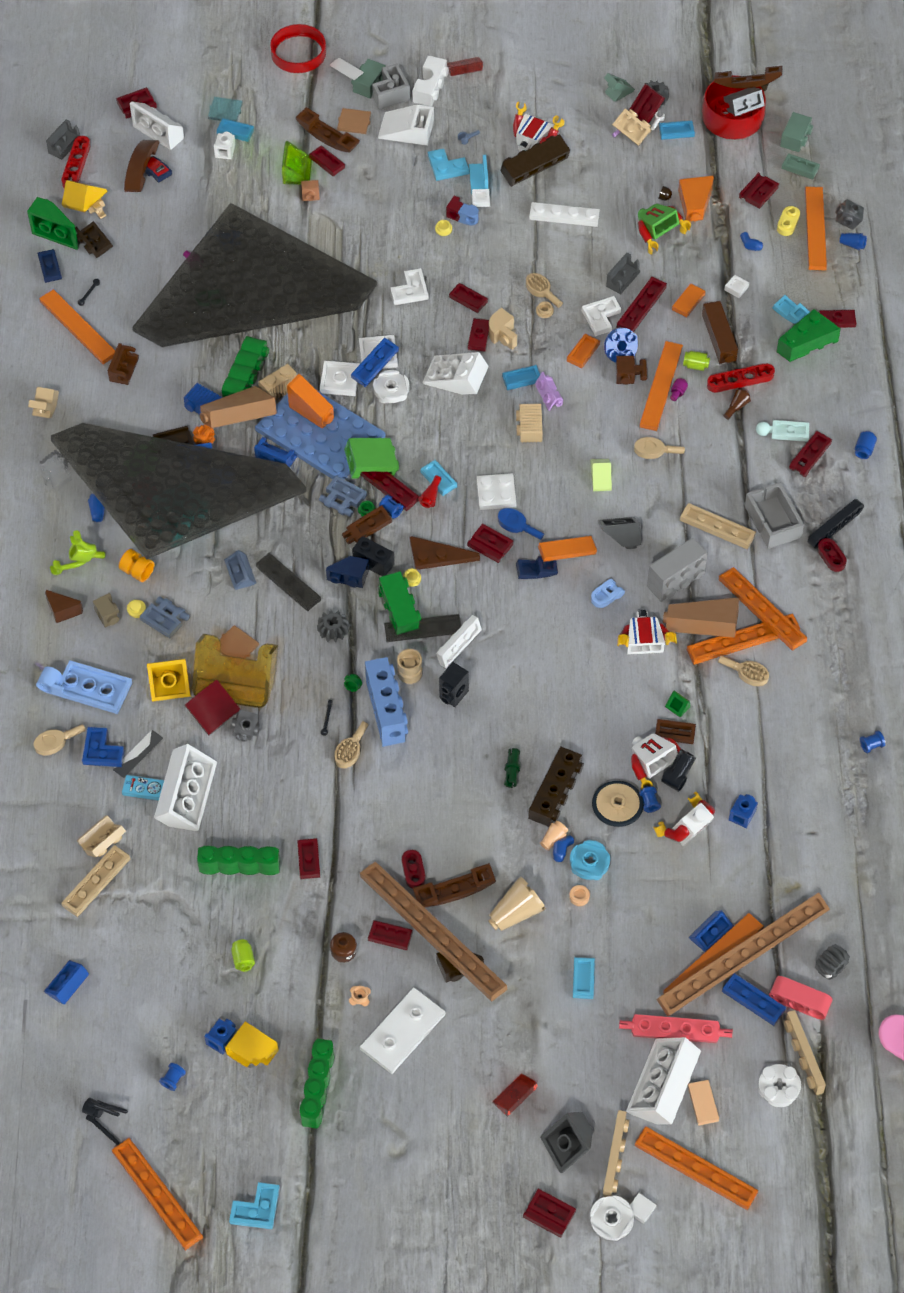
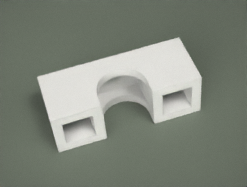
[412,56,449,106]

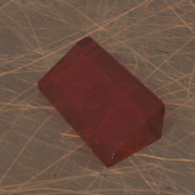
[447,57,483,76]
[492,1073,537,1117]

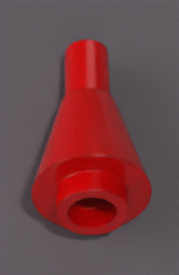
[418,475,441,508]

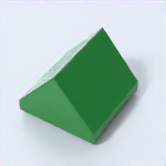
[665,690,690,717]

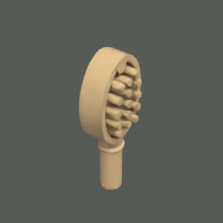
[526,273,563,308]
[634,437,685,459]
[718,655,769,686]
[335,721,369,768]
[34,724,86,756]

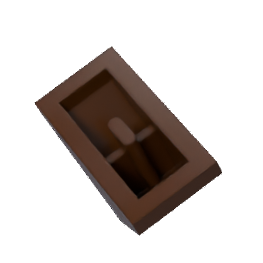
[45,590,83,623]

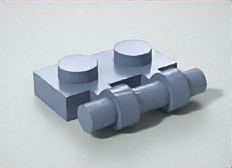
[319,476,367,517]
[140,596,190,639]

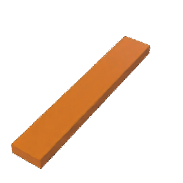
[805,187,827,270]
[39,289,115,365]
[640,341,683,431]
[719,567,807,651]
[686,613,800,665]
[663,913,764,994]
[635,1126,759,1211]
[112,1138,203,1251]

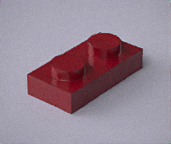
[297,838,321,879]

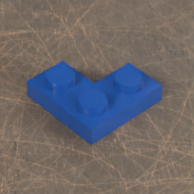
[82,727,125,767]

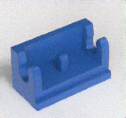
[254,437,297,472]

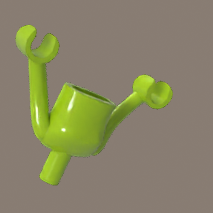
[50,530,105,575]

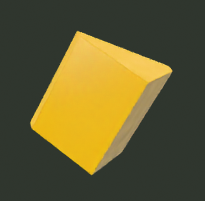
[62,180,108,212]
[147,659,191,702]

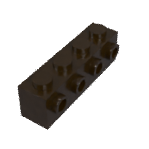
[500,134,570,187]
[528,746,584,827]

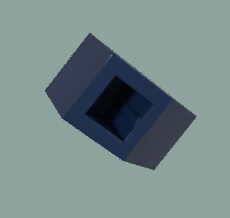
[326,556,369,588]

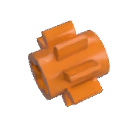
[192,424,215,444]

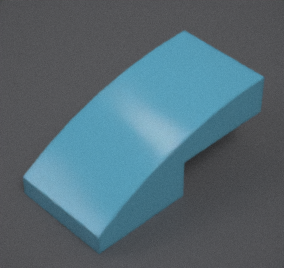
[772,295,810,324]

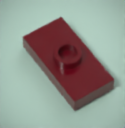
[309,145,345,176]
[449,283,488,313]
[819,310,857,328]
[468,318,489,352]
[368,920,413,951]

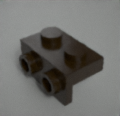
[75,221,113,258]

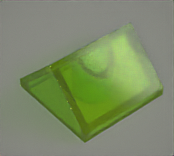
[282,141,312,185]

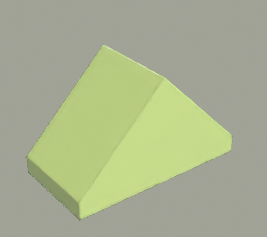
[590,459,612,491]

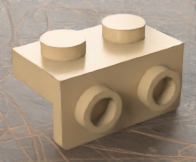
[77,816,126,857]

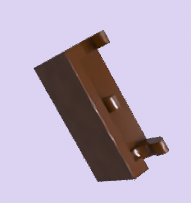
[107,343,139,385]

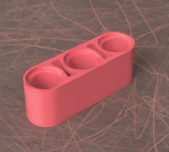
[769,976,833,1020]

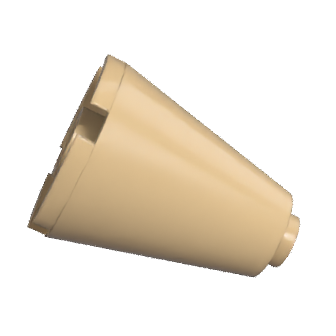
[488,877,546,931]

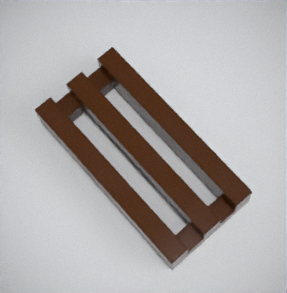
[655,719,696,744]

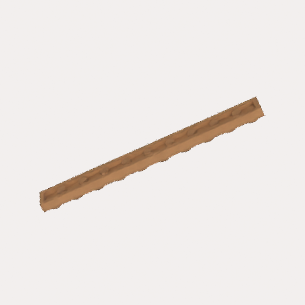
[360,862,508,1002]
[656,893,830,1017]

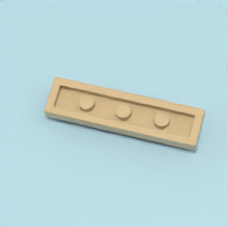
[680,503,756,550]
[61,845,131,917]
[784,1010,826,1095]
[602,1110,630,1198]

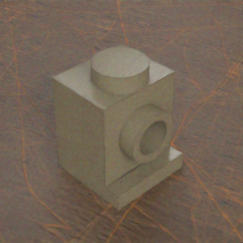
[93,593,119,628]

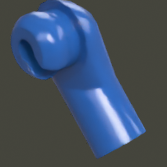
[740,232,763,251]
[553,835,574,862]

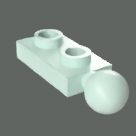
[756,420,809,442]

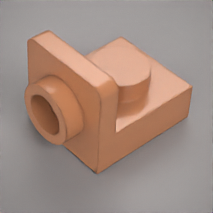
[301,180,320,201]

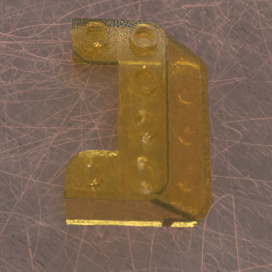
[192,633,278,708]

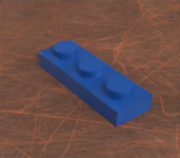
[351,337,399,387]
[722,973,786,1026]

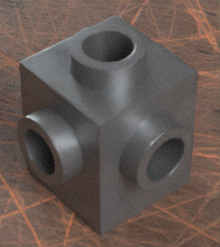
[835,199,864,230]
[230,709,260,742]

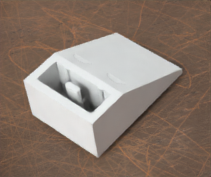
[378,104,434,146]
[423,352,489,395]

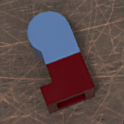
[446,195,479,226]

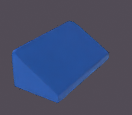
[689,910,734,952]
[44,960,89,1004]

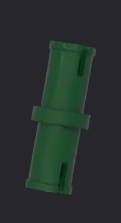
[504,748,520,788]

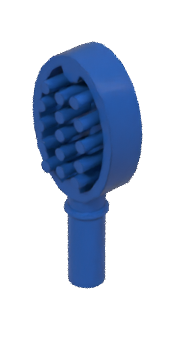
[498,508,544,540]

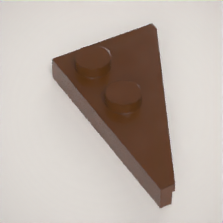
[409,536,480,570]

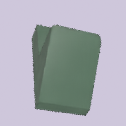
[604,73,635,102]

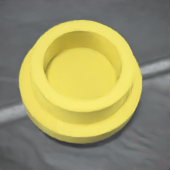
[435,220,452,236]
[403,568,421,587]
[127,600,146,618]

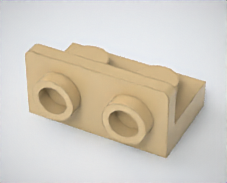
[612,109,651,146]

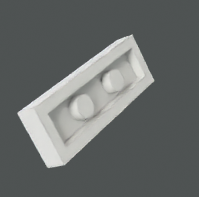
[436,615,482,668]

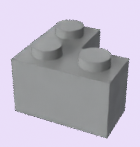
[372,63,410,109]

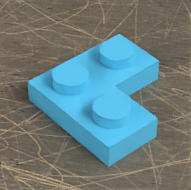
[428,148,469,181]
[229,1182,280,1229]

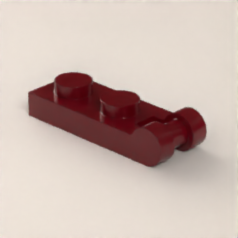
[789,431,832,477]

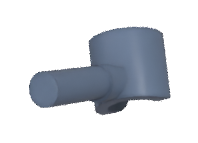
[458,130,480,145]

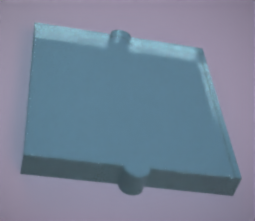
[208,97,243,122]

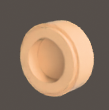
[569,885,590,906]

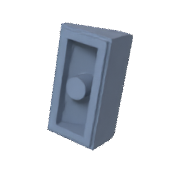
[224,550,256,590]

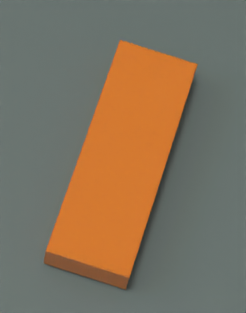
[538,536,597,562]

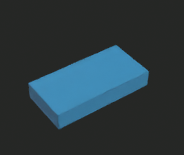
[216,118,254,142]
[659,121,695,140]
[502,365,540,390]

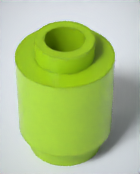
[683,351,710,371]
[231,939,255,972]

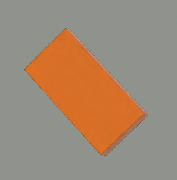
[672,283,706,317]
[567,334,600,368]

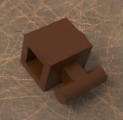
[616,356,647,385]

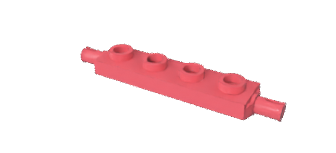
[619,1014,733,1043]

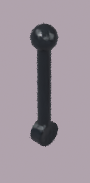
[78,279,100,306]
[320,699,333,736]

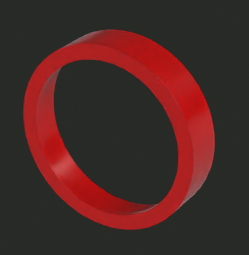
[270,24,326,73]

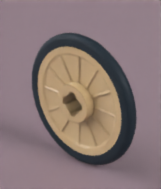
[592,780,644,827]

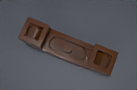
[714,66,783,89]
[296,107,360,153]
[124,140,160,192]
[413,863,496,907]

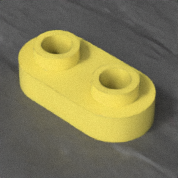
[777,206,800,236]

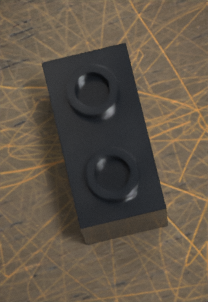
[352,536,395,576]
[439,662,469,707]

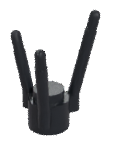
[82,1097,128,1145]

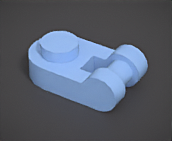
[591,578,625,608]

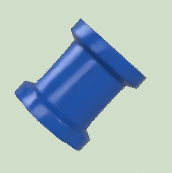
[379,495,404,519]
[860,730,886,754]
[639,787,661,813]
[159,1063,186,1091]

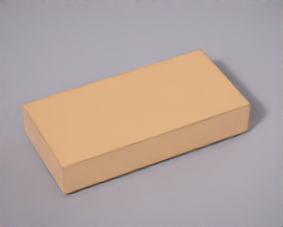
[688,1080,719,1126]

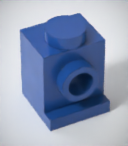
[729,794,758,829]
[204,1018,237,1055]

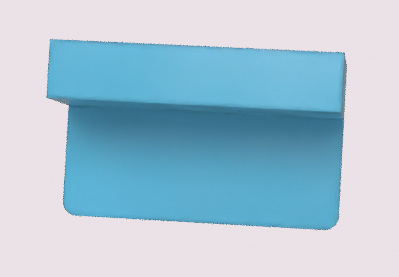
[469,155,488,194]

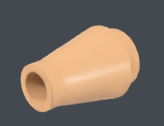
[540,820,568,851]

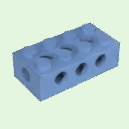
[365,657,408,747]

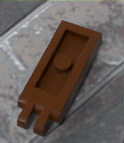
[342,505,392,544]

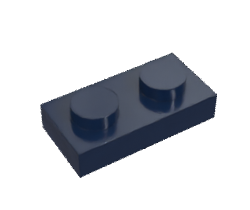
[37,249,62,283]

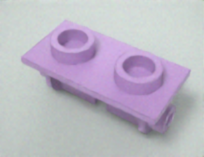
[535,372,563,411]

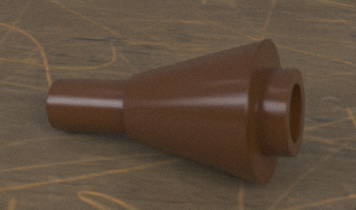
[723,390,751,420]

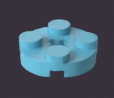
[570,840,610,880]

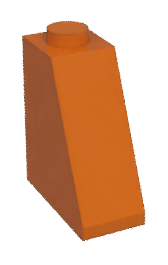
[678,176,714,221]
[287,374,334,429]

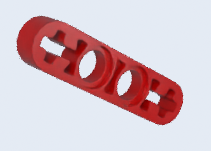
[61,136,90,188]
[707,363,775,393]

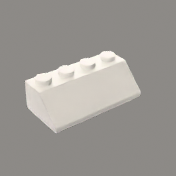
[154,744,217,831]
[626,1037,701,1125]

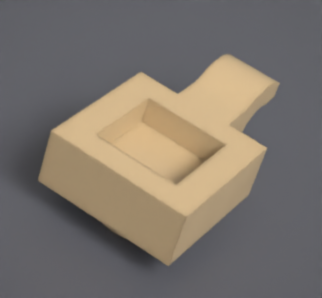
[88,198,106,219]

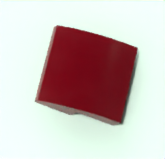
[184,679,240,736]

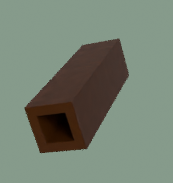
[702,301,738,364]

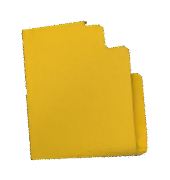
[225,1021,279,1067]

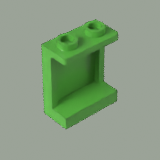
[344,438,399,478]

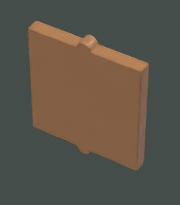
[337,108,371,134]
[213,625,259,665]

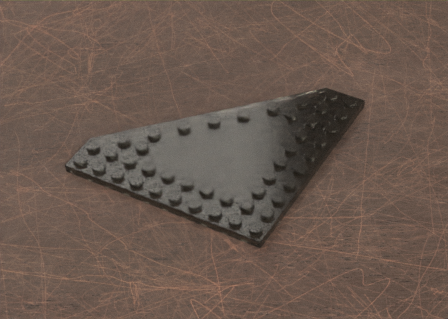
[132,203,377,347]
[51,423,306,559]

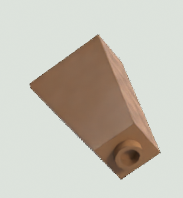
[200,386,277,428]
[663,598,739,638]

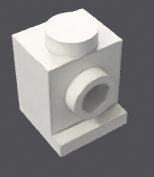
[214,132,236,159]

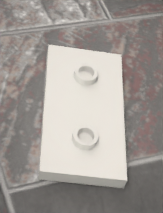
[360,987,446,1074]

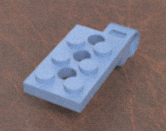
[36,660,133,714]

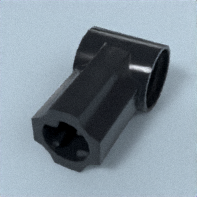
[661,749,696,792]

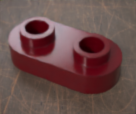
[817,538,847,572]
[402,850,426,889]

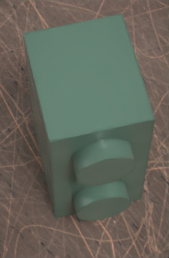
[351,59,386,99]
[780,112,813,152]

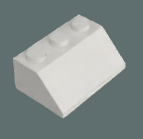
[130,102,184,150]

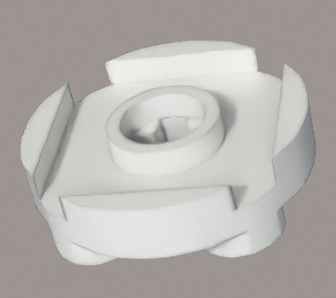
[373,370,409,403]
[758,1064,801,1107]
[590,1196,634,1241]

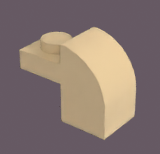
[489,308,517,350]
[28,387,59,418]

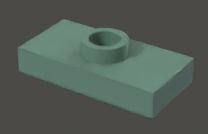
[781,153,820,180]

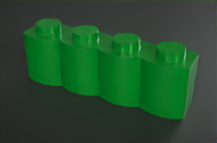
[221,336,269,398]
[197,846,280,875]
[300,1038,334,1129]

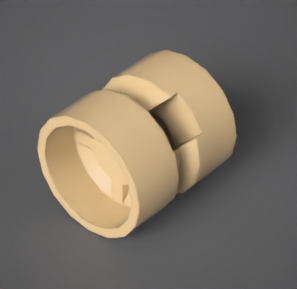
[397,649,422,684]

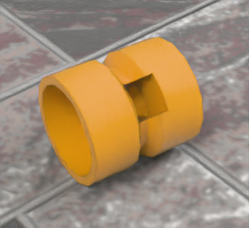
[119,549,155,582]

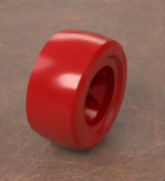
[702,75,766,140]

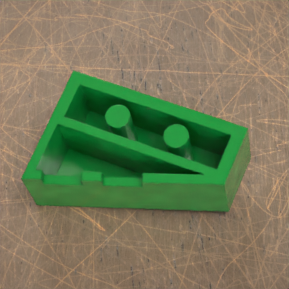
[776,309,841,362]
[378,571,421,635]

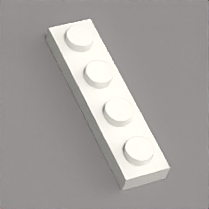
[529,202,600,227]

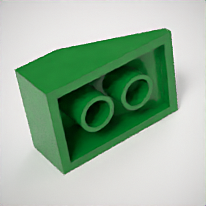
[27,197,79,250]

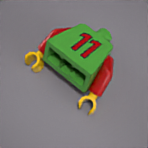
[638,204,691,255]

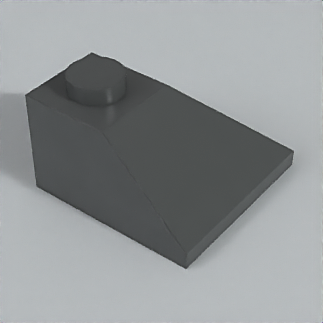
[598,517,641,549]
[540,1112,593,1173]

